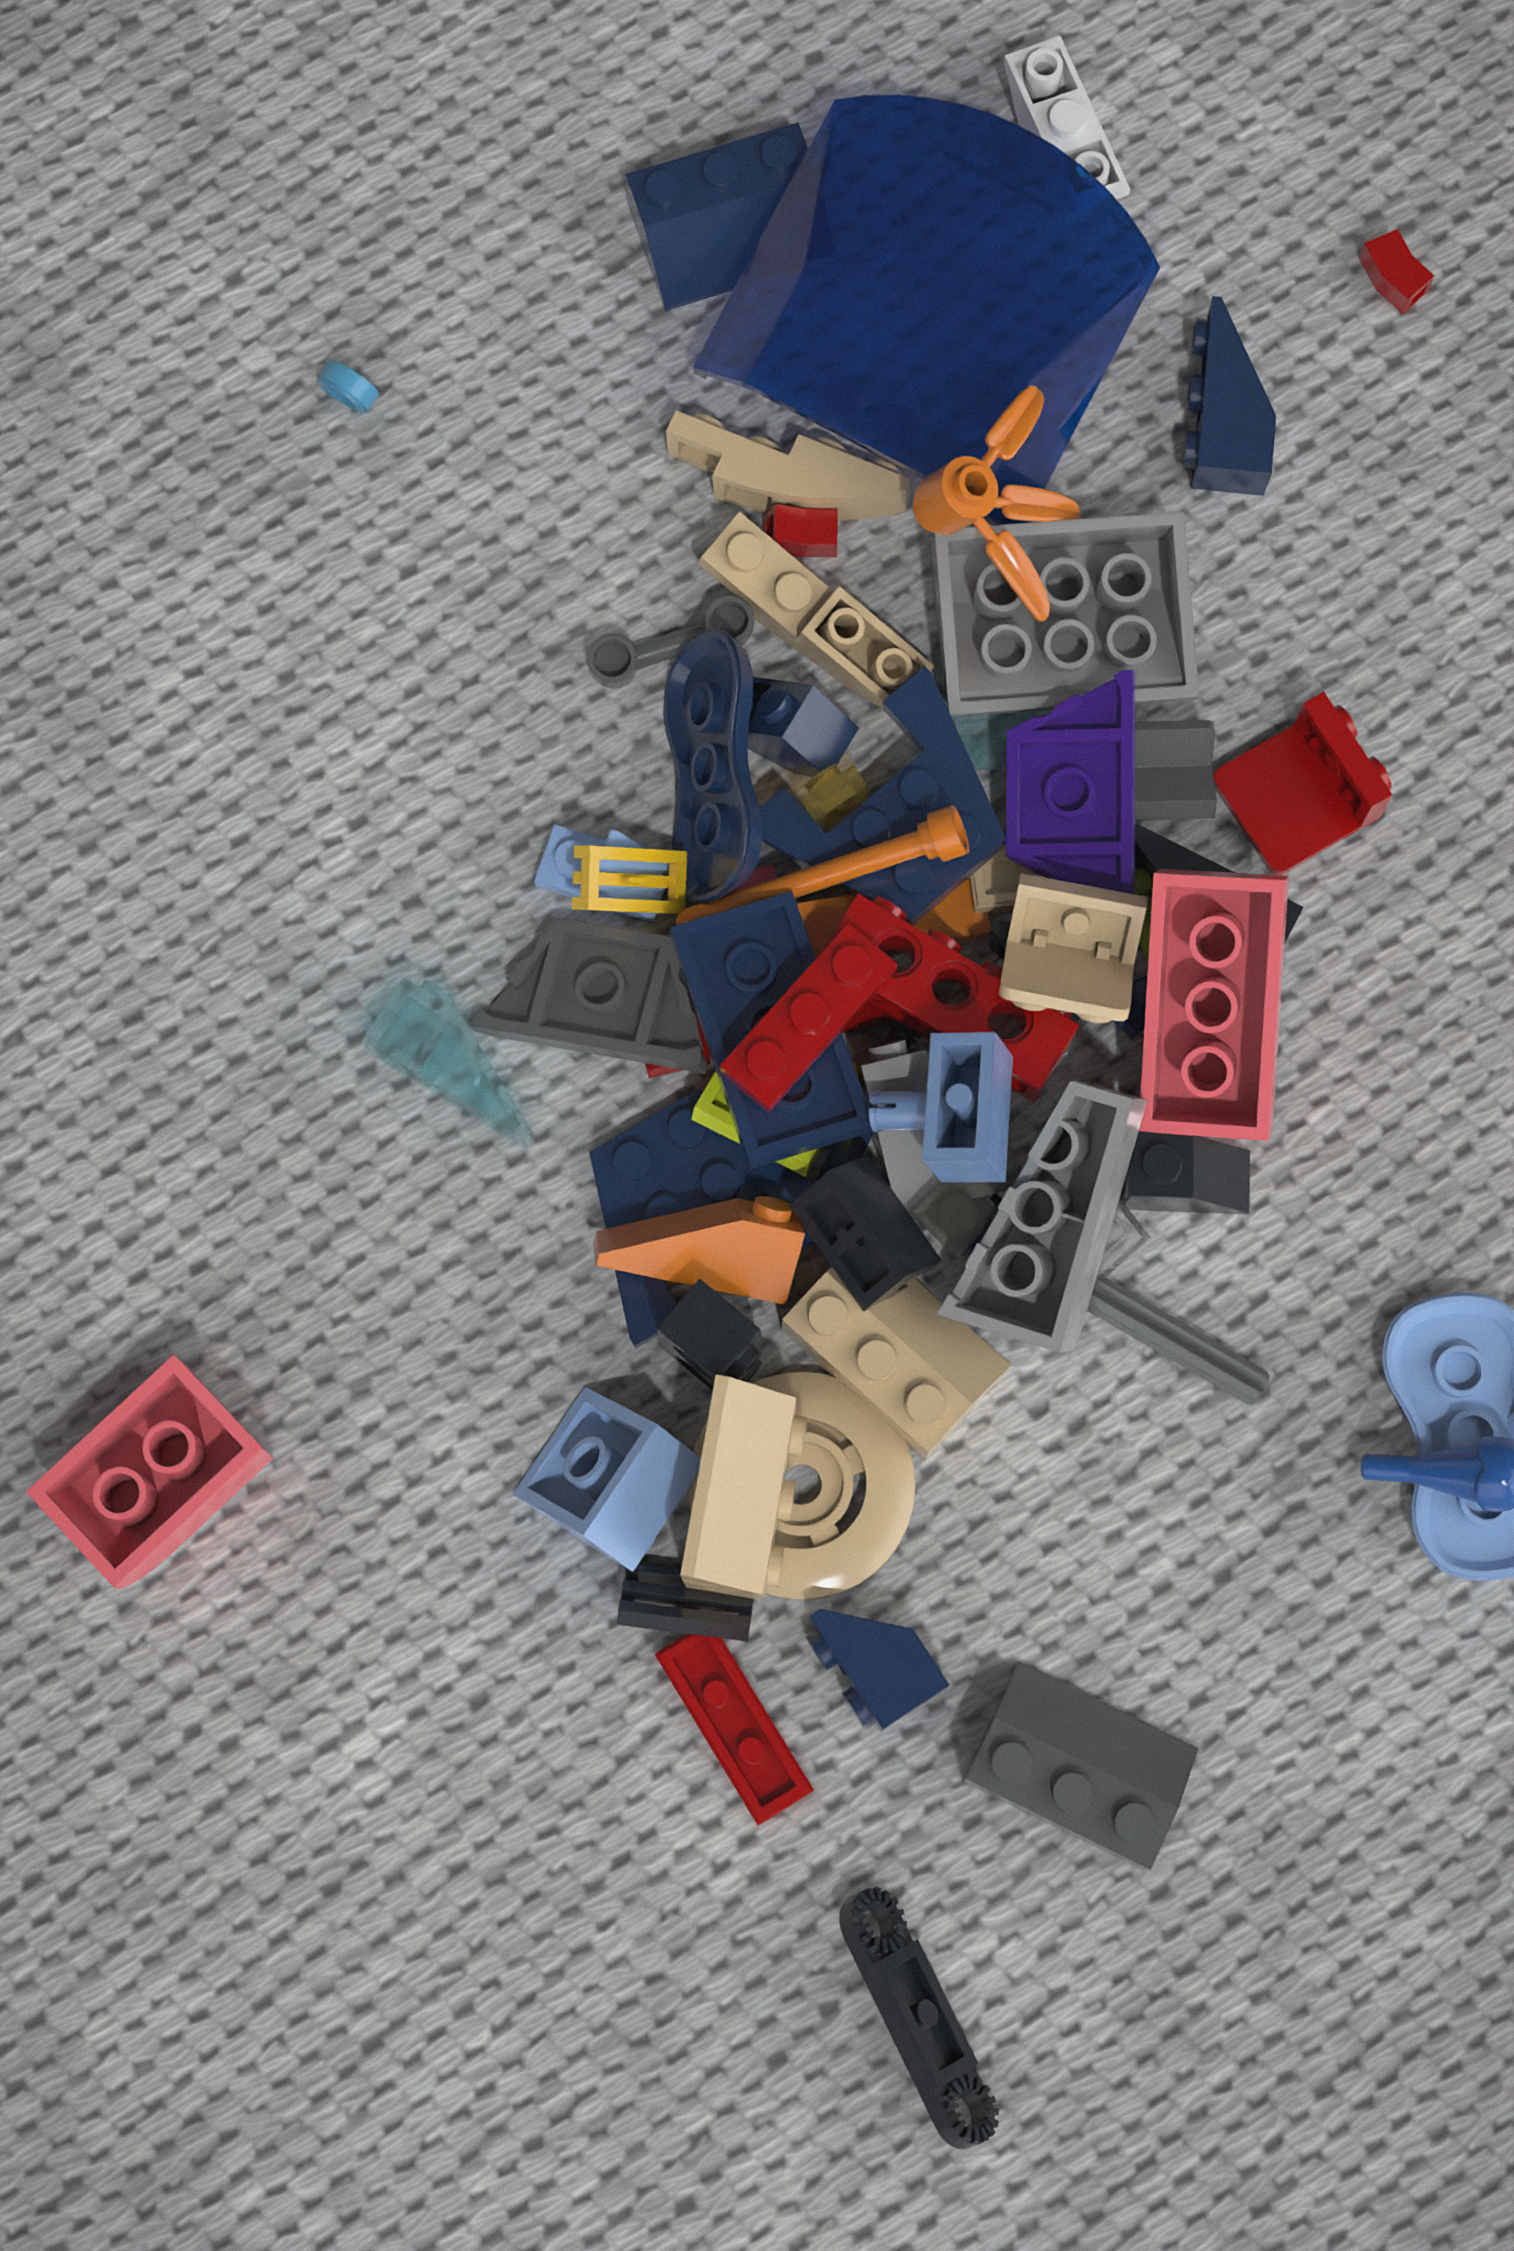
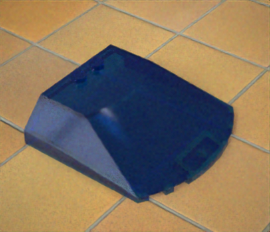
[693,94,1160,525]

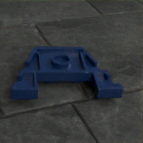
[760,666,1006,926]
[589,1088,814,1349]

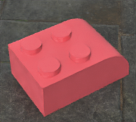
[26,1354,274,1589]

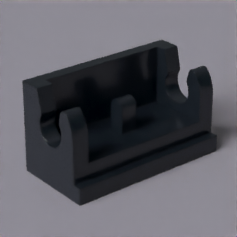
[789,1155,942,1312]

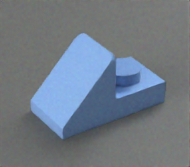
[534,824,669,924]

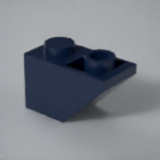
[748,676,859,780]
[806,1609,950,1732]

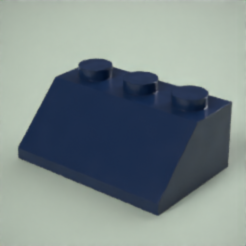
[626,122,836,311]

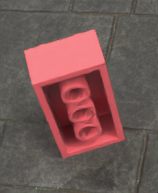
[1139,869,1289,1141]

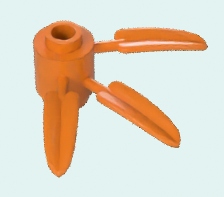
[913,385,1080,622]

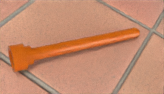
[676,805,969,925]

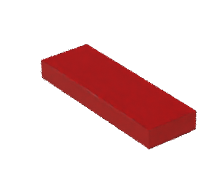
[654,1634,814,1826]

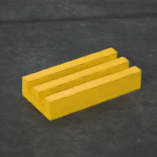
[572,845,687,914]

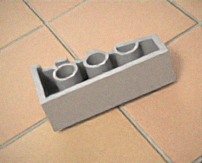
[937,1081,1147,1353]

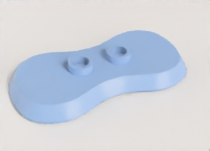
[1382,1293,1514,1581]

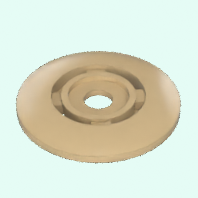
[688,1372,915,1600]

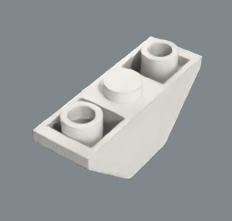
[1004,36,1130,215]

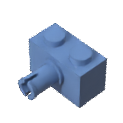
[869,1032,1013,1182]

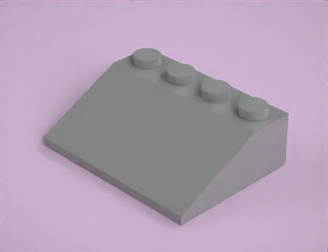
[931,512,1199,717]

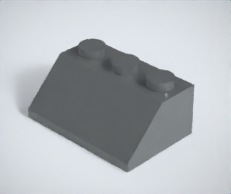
[963,1661,1199,1870]

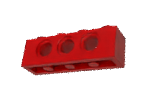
[820,894,1080,1103]

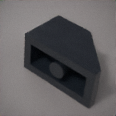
[1121,1133,1250,1215]

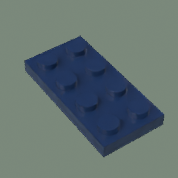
[670,891,873,1170]

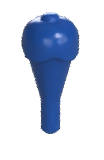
[1361,1436,1514,1512]

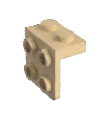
[999,873,1148,1023]

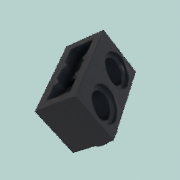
[657,1279,763,1391]

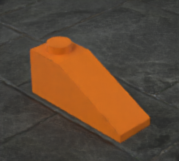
[593,1196,805,1305]

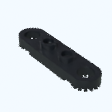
[839,1887,999,2150]

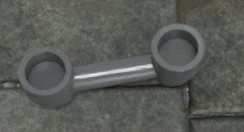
[587,595,754,689]

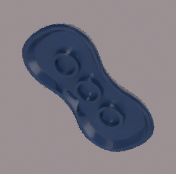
[663,629,763,905]

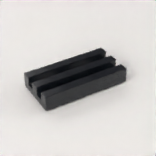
[617,1561,754,1642]

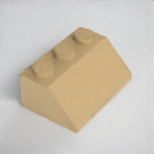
[782,1267,1012,1461]
[680,1375,807,1601]

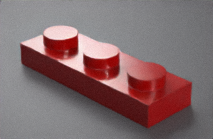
[720,923,898,1113]

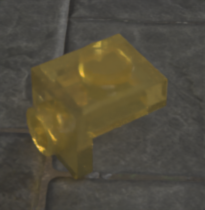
[800,764,870,833]

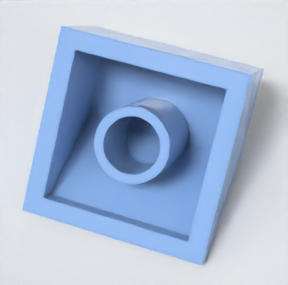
[513,1387,701,1572]

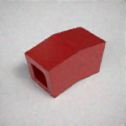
[1359,229,1435,315]
[763,504,838,558]

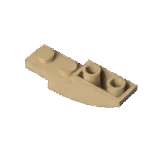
[666,410,912,521]
[698,511,934,709]

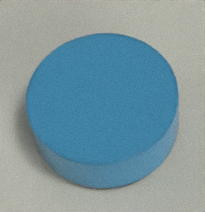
[316,359,379,414]

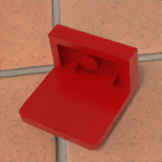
[1213,692,1393,875]

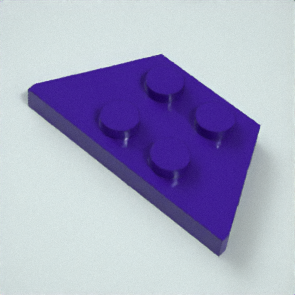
[1006,669,1136,895]

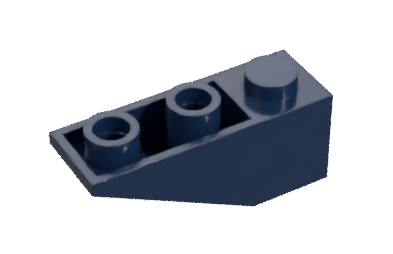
[1182,296,1276,496]

